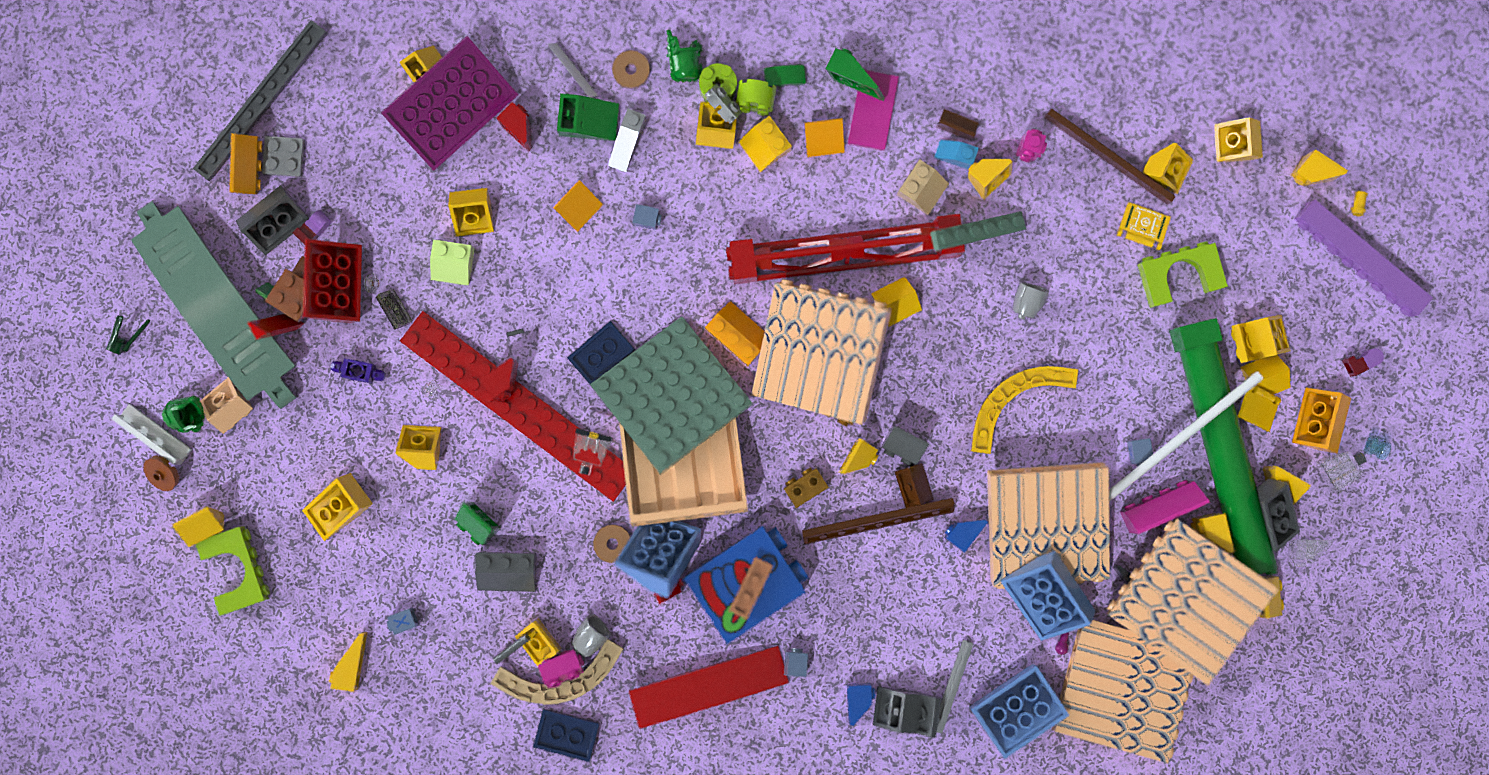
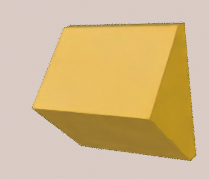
[871,276,922,327]
[1240,355,1291,395]
[172,506,224,548]
[515,618,562,665]

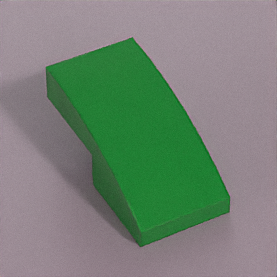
[764,65,806,87]

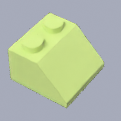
[430,240,475,286]

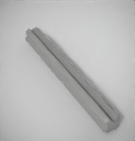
[937,640,973,733]

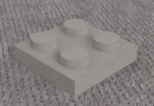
[262,136,305,177]

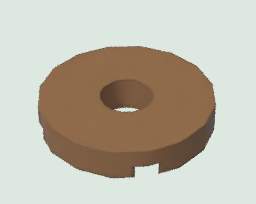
[612,50,650,89]
[593,525,630,563]

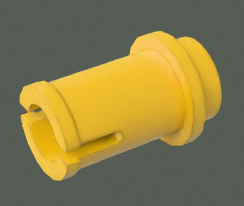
[1350,191,1368,216]

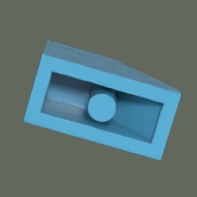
[934,140,979,169]

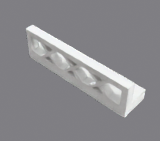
[112,404,192,465]

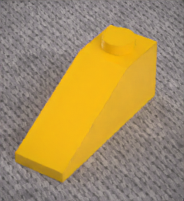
[329,632,368,692]

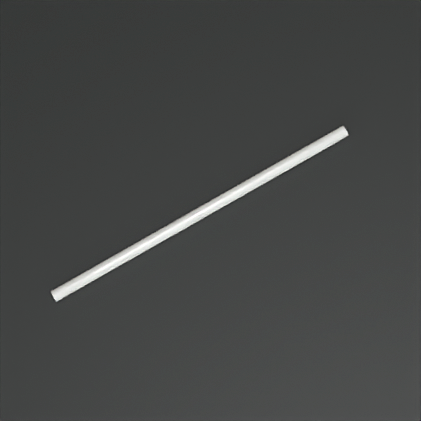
[1109,372,1263,502]

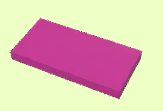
[847,70,899,151]

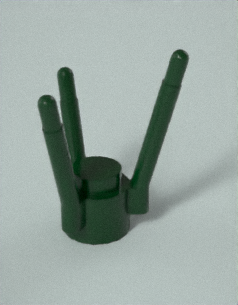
[106,315,150,355]

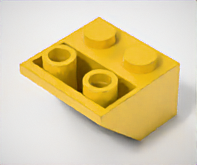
[399,45,442,82]

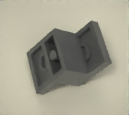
[873,687,941,738]

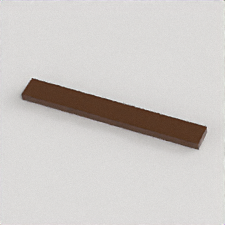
[1044,109,1175,205]
[802,498,955,545]

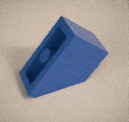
[944,519,988,553]
[846,683,875,726]

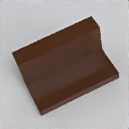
[936,109,979,141]
[895,463,934,508]

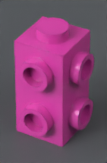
[1015,129,1047,163]
[537,650,585,688]

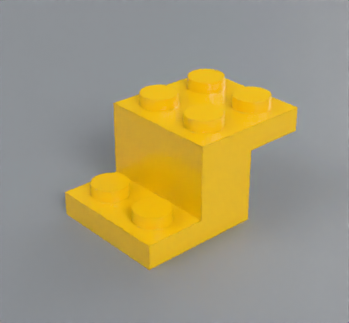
[1231,315,1291,363]

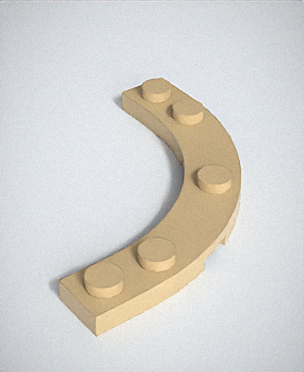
[490,639,624,705]

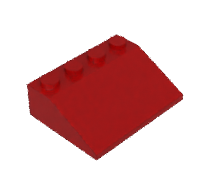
[303,239,362,323]

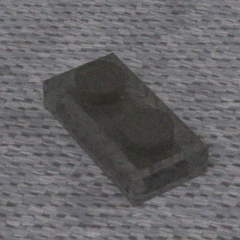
[376,288,412,330]

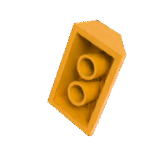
[229,133,263,195]
[705,301,765,367]
[1292,388,1351,454]

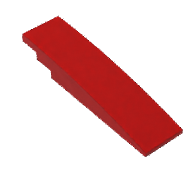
[628,645,789,729]

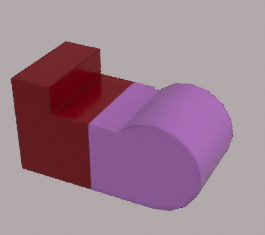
[293,210,332,245]
[1342,348,1384,377]

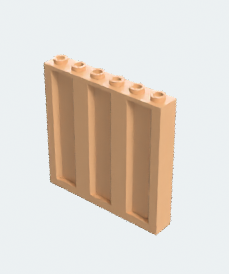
[619,418,748,527]

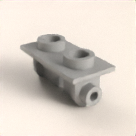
[705,84,742,124]

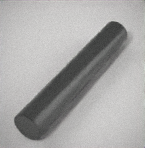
[493,634,531,664]

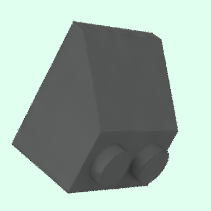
[881,426,930,467]

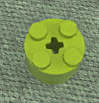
[699,63,737,102]
[736,79,777,116]

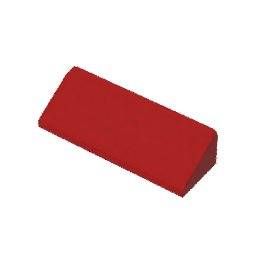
[247,314,304,340]

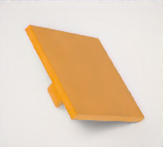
[804,118,845,157]
[553,180,603,232]

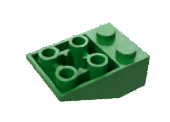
[557,93,619,141]

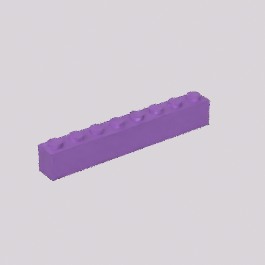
[1295,199,1433,317]

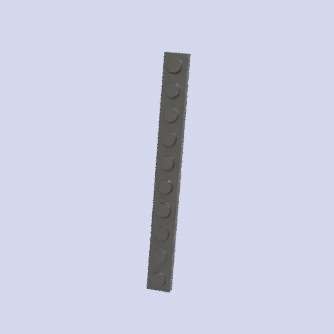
[193,20,328,181]

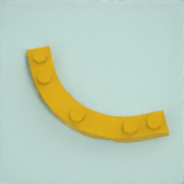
[970,366,1078,454]

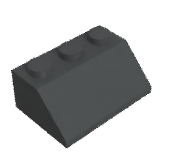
[236,185,309,256]
[1257,478,1300,552]
[475,552,537,592]

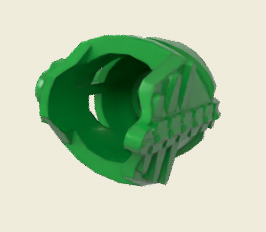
[666,30,703,82]
[162,395,205,433]

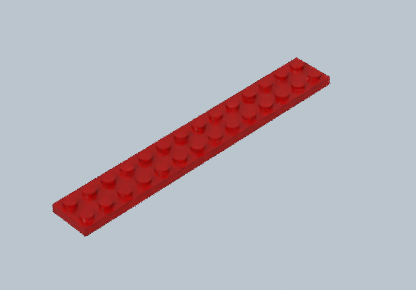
[400,311,626,502]

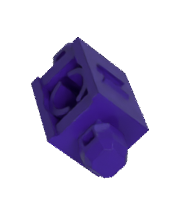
[331,358,386,384]

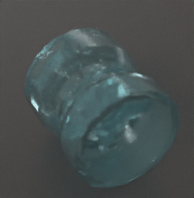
[1363,436,1391,460]

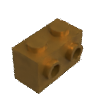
[784,467,829,508]

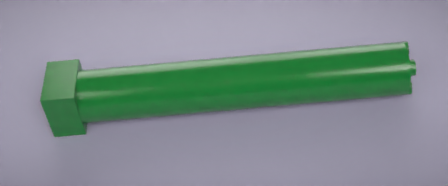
[1169,318,1278,575]

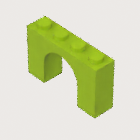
[1138,241,1228,308]
[195,526,270,616]

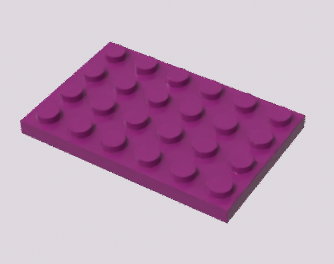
[380,36,518,171]

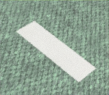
[547,43,598,97]

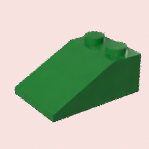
[825,48,885,101]
[455,502,501,546]

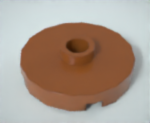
[143,455,179,491]

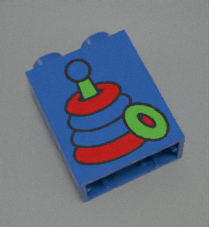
[684,526,810,644]

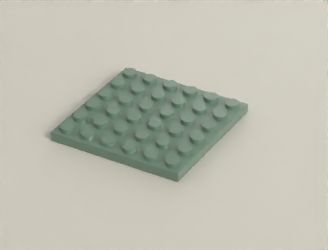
[590,317,753,475]

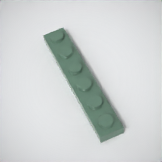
[930,211,1026,251]

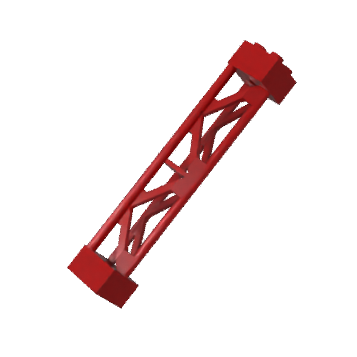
[726,214,965,284]

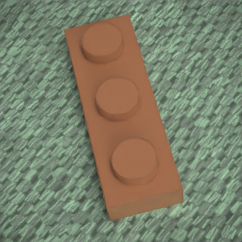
[729,557,773,620]

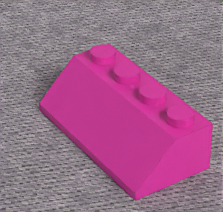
[1120,479,1210,534]

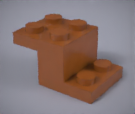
[265,255,305,322]

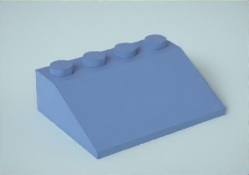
[614,521,701,598]
[1001,551,1096,641]
[969,664,1069,759]

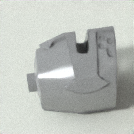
[1012,282,1049,320]
[572,614,610,657]

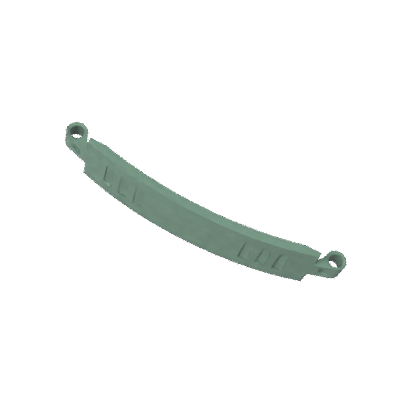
[131,200,297,409]

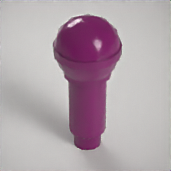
[1055,632,1069,655]

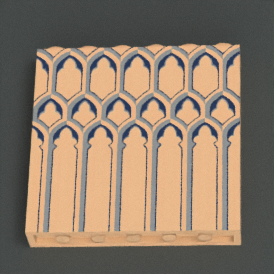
[751,279,891,424]
[987,462,1110,589]
[1107,519,1278,685]
[1051,620,1193,763]

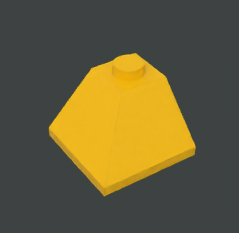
[1143,143,1194,194]
[1290,149,1348,186]
[968,159,1013,200]
[395,425,441,470]
[838,438,879,474]
[1263,466,1311,505]

